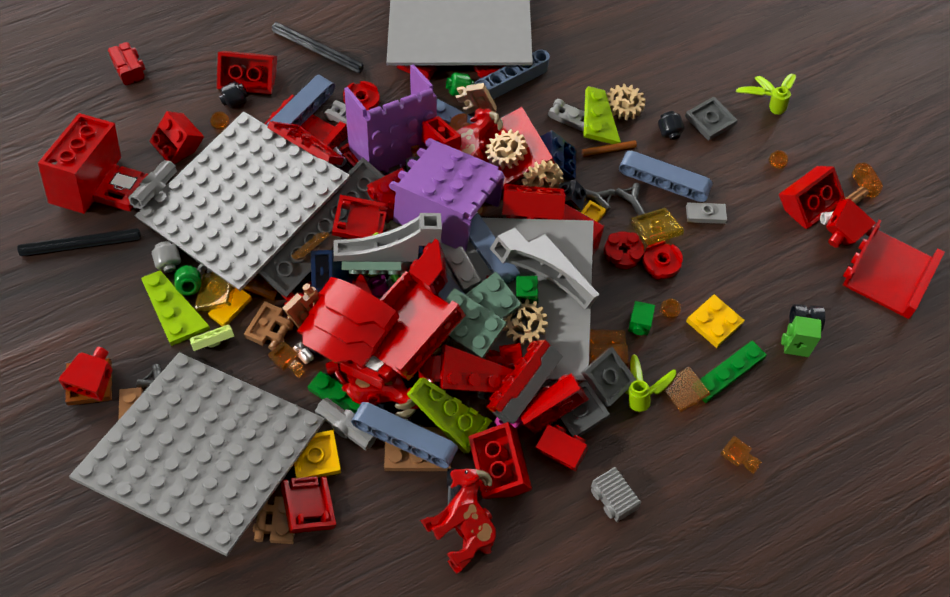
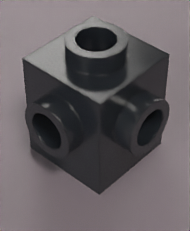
[559,180,586,211]

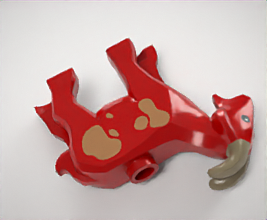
[456,108,503,161]
[342,373,419,419]
[420,468,496,574]

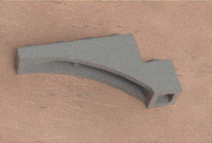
[334,213,442,262]
[490,228,599,310]

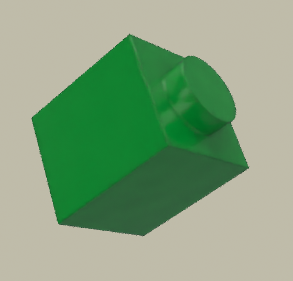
[516,276,539,304]
[628,301,655,336]

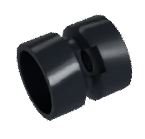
[789,304,825,332]

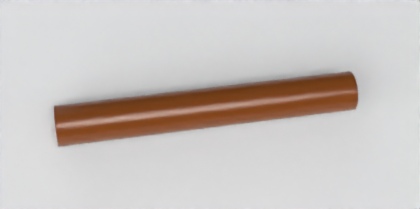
[581,140,637,157]

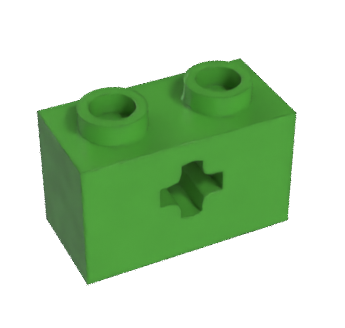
[781,316,821,357]

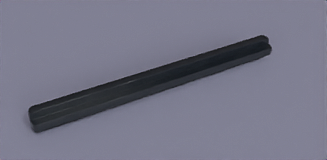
[272,22,364,73]
[17,228,141,256]

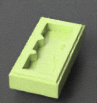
[190,325,234,351]

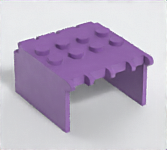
[344,64,437,174]
[389,138,505,252]

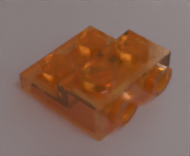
[589,329,629,367]

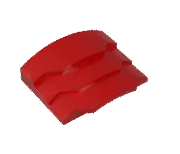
[297,277,400,369]

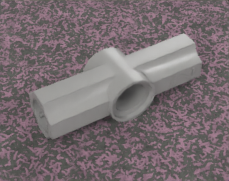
[128,160,177,209]
[315,398,376,451]

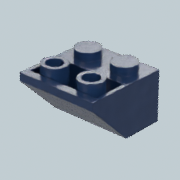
[540,131,576,180]
[310,250,353,293]

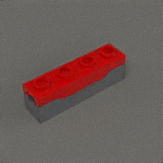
[487,340,563,424]

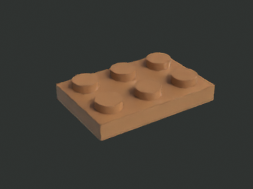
[384,427,451,471]

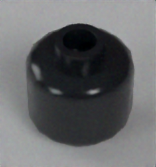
[219,81,249,109]
[658,111,685,140]

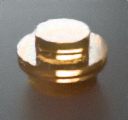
[210,111,229,129]
[769,150,788,169]
[660,298,681,318]

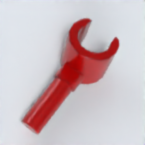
[326,361,347,385]

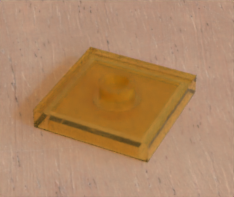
[631,208,684,245]
[194,272,235,312]

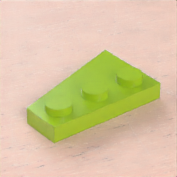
[583,86,620,144]

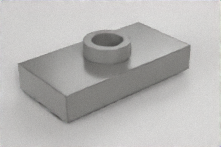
[686,202,727,224]

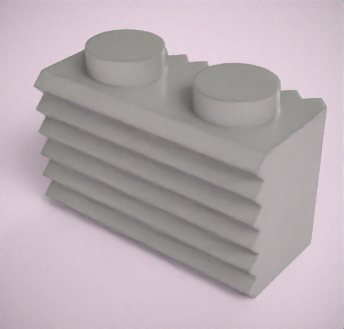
[445,246,482,294]
[591,467,641,522]

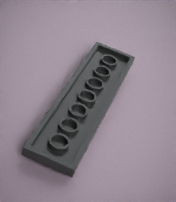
[258,157,384,297]

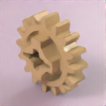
[607,84,646,120]
[485,129,528,170]
[521,160,564,188]
[503,299,548,346]

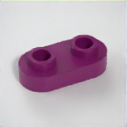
[367,274,389,298]

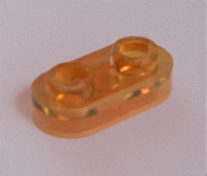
[852,163,883,197]

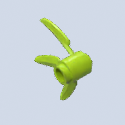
[736,74,796,115]
[625,354,676,412]

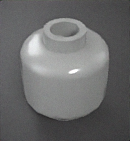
[152,241,181,273]

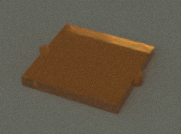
[291,232,329,260]
[664,367,710,412]

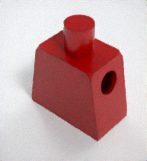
[826,198,876,248]
[58,347,112,401]

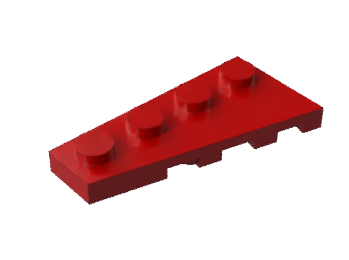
[267,121,344,165]
[440,345,513,393]

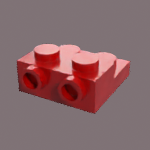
[367,168,404,221]

